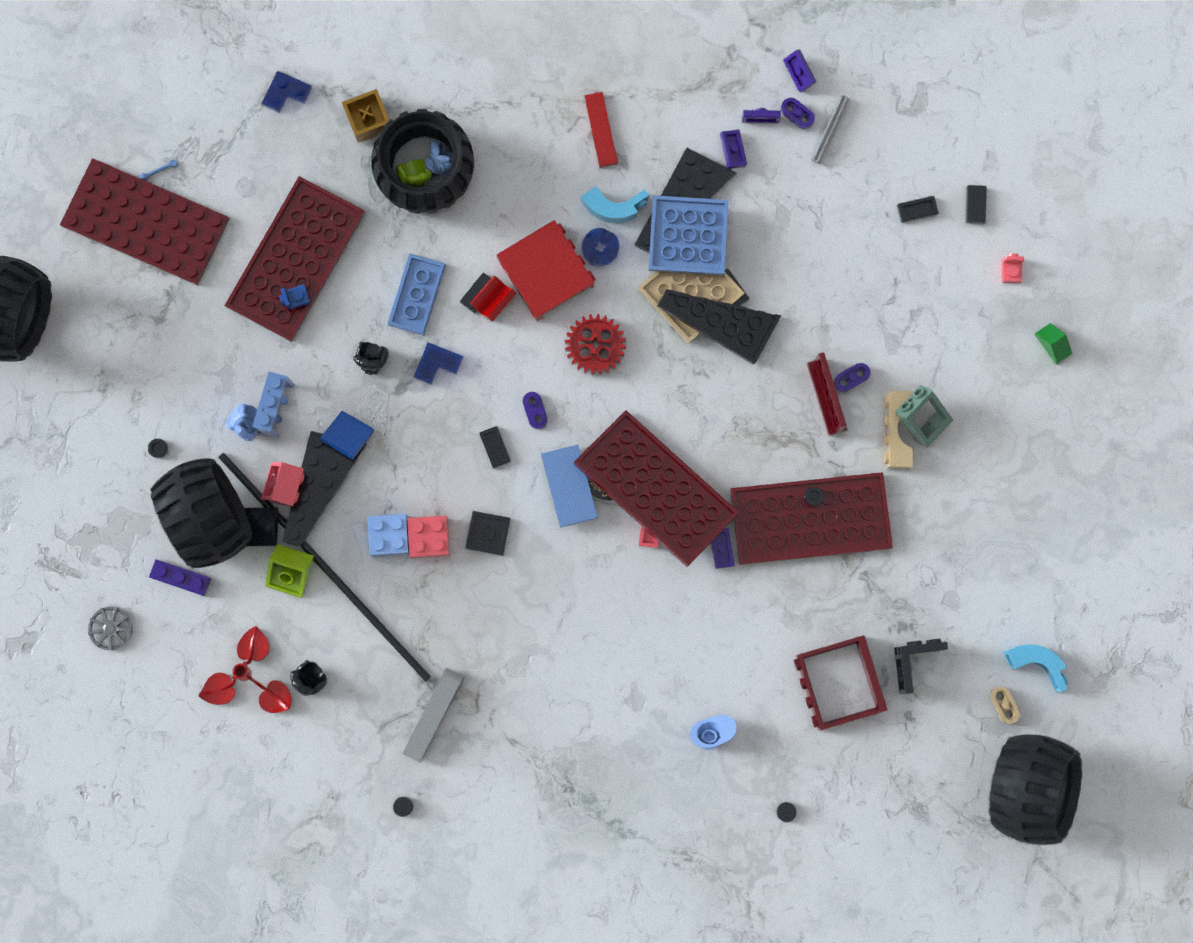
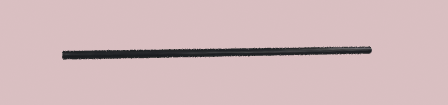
[218,453,431,682]

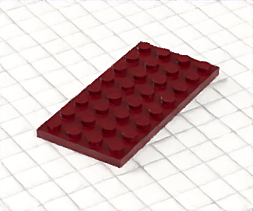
[60,158,230,286]
[224,176,365,342]
[574,410,739,568]
[730,472,893,565]

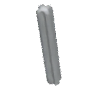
[811,95,849,164]

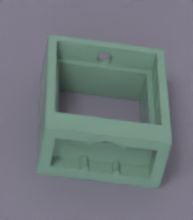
[895,385,953,447]

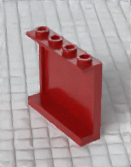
[496,220,596,322]

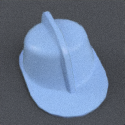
[690,715,737,750]

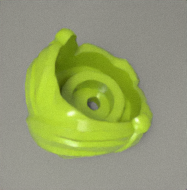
[396,158,432,187]

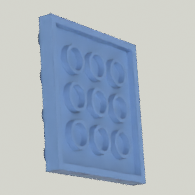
[648,195,729,276]

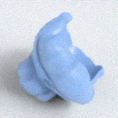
[425,139,453,175]
[226,403,257,441]

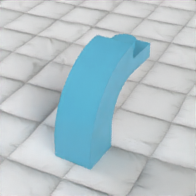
[581,186,649,223]
[1003,644,1068,692]

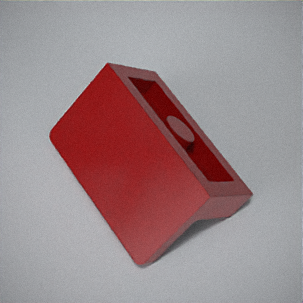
[470,276,517,322]

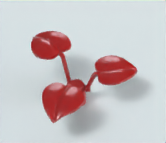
[198,626,291,713]

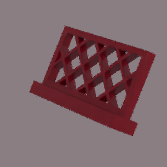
[807,352,848,436]

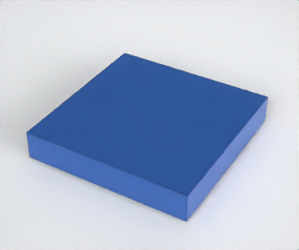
[320,411,374,459]

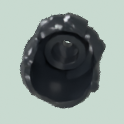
[353,342,389,375]
[290,660,327,696]

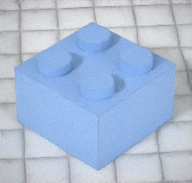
[367,514,409,557]

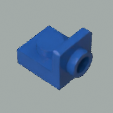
[279,284,311,310]

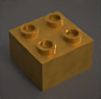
[342,89,389,143]

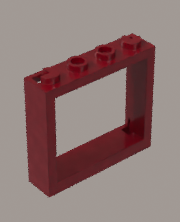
[794,635,888,730]

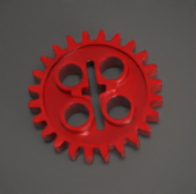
[565,314,626,376]

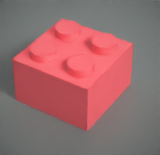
[261,462,304,506]
[407,516,450,559]

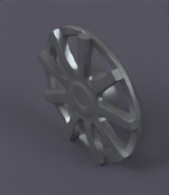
[88,607,132,650]

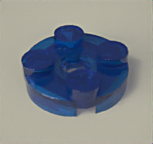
[582,228,619,266]

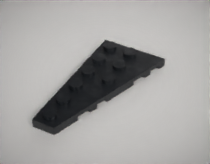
[635,148,736,253]
[656,289,782,365]
[282,431,367,547]

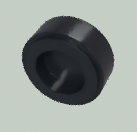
[148,439,168,458]
[804,487,824,507]
[393,797,413,817]
[776,802,797,822]

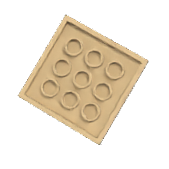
[637,271,744,344]

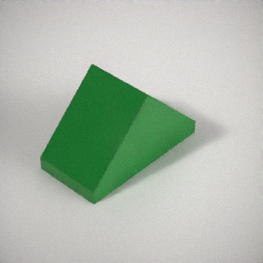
[1035,323,1072,365]

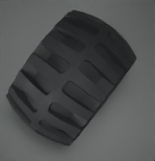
[371,109,474,214]
[0,256,52,362]
[150,458,253,568]
[989,734,1082,845]

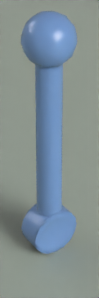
[140,159,177,180]

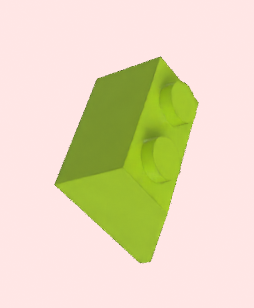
[265,544,314,598]

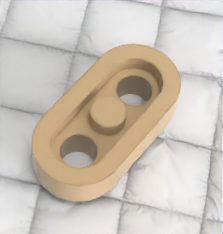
[990,687,1020,724]

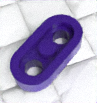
[781,98,815,129]
[834,363,871,392]
[523,392,548,430]

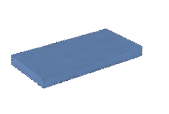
[387,253,446,336]
[541,445,598,528]

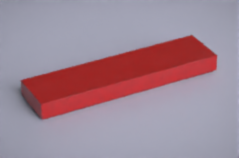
[584,92,618,168]

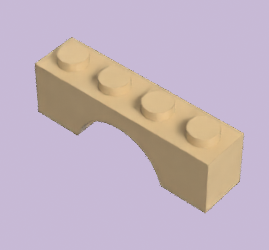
[883,391,913,470]

